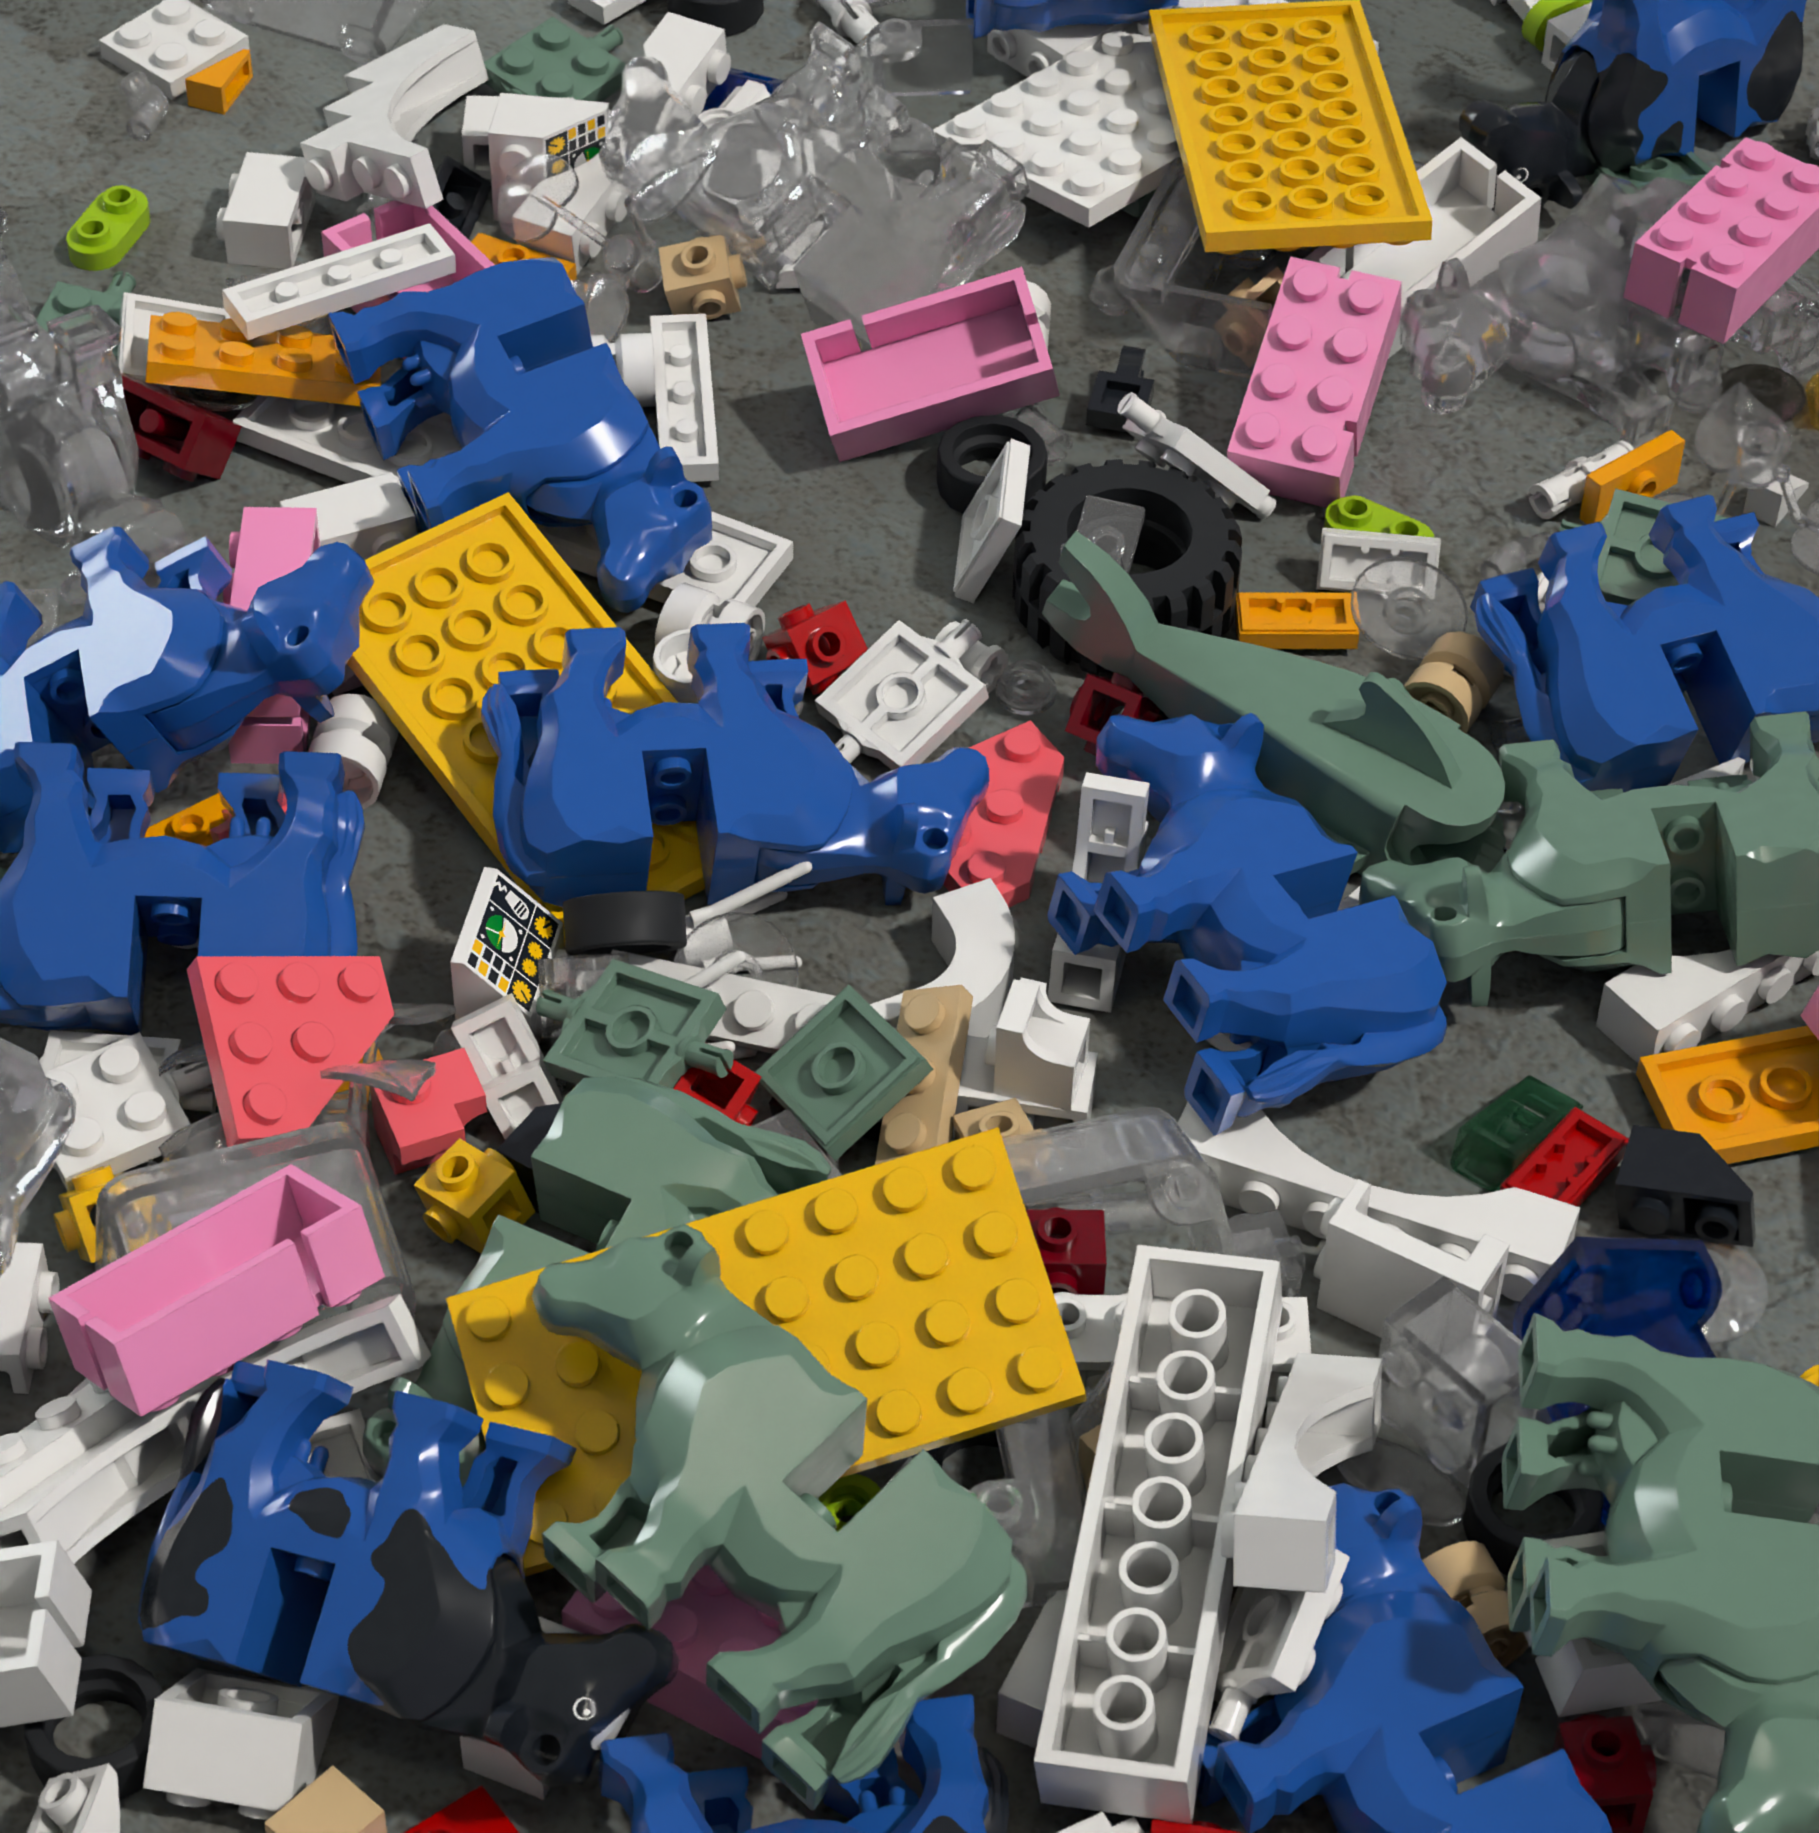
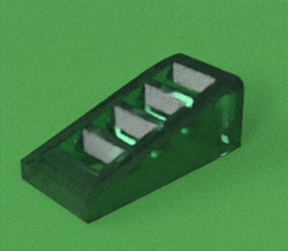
[1450,1075,1584,1192]

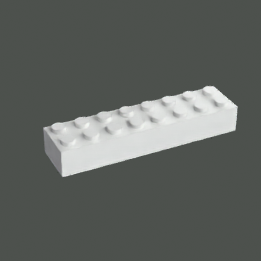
[1034,1245,1283,1824]

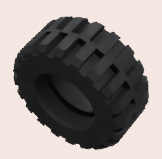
[1012,459,1242,675]

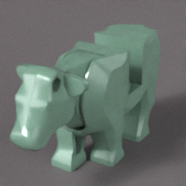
[1358,711,1819,1007]
[363,1076,831,1487]
[531,1224,1028,1811]
[1502,1313,1819,1833]

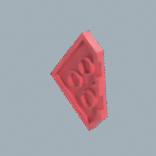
[943,720,1065,908]
[187,956,395,1151]

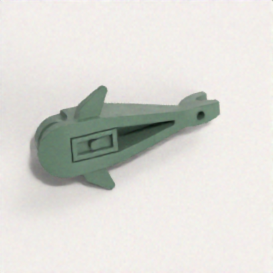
[1042,531,1506,876]

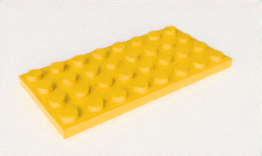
[1148,0,1433,255]
[347,492,705,958]
[446,1127,1087,1576]

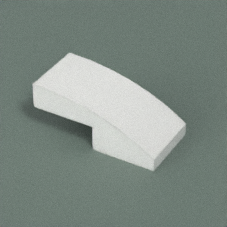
[451,993,563,1140]

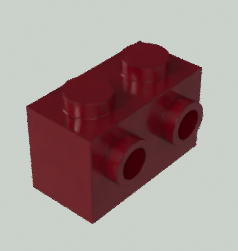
[94,372,242,482]

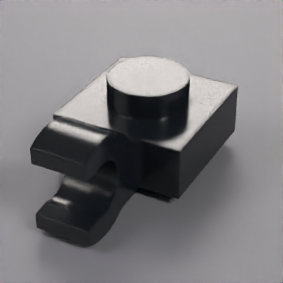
[1086,346,1154,433]

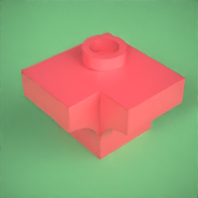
[369,1048,487,1175]

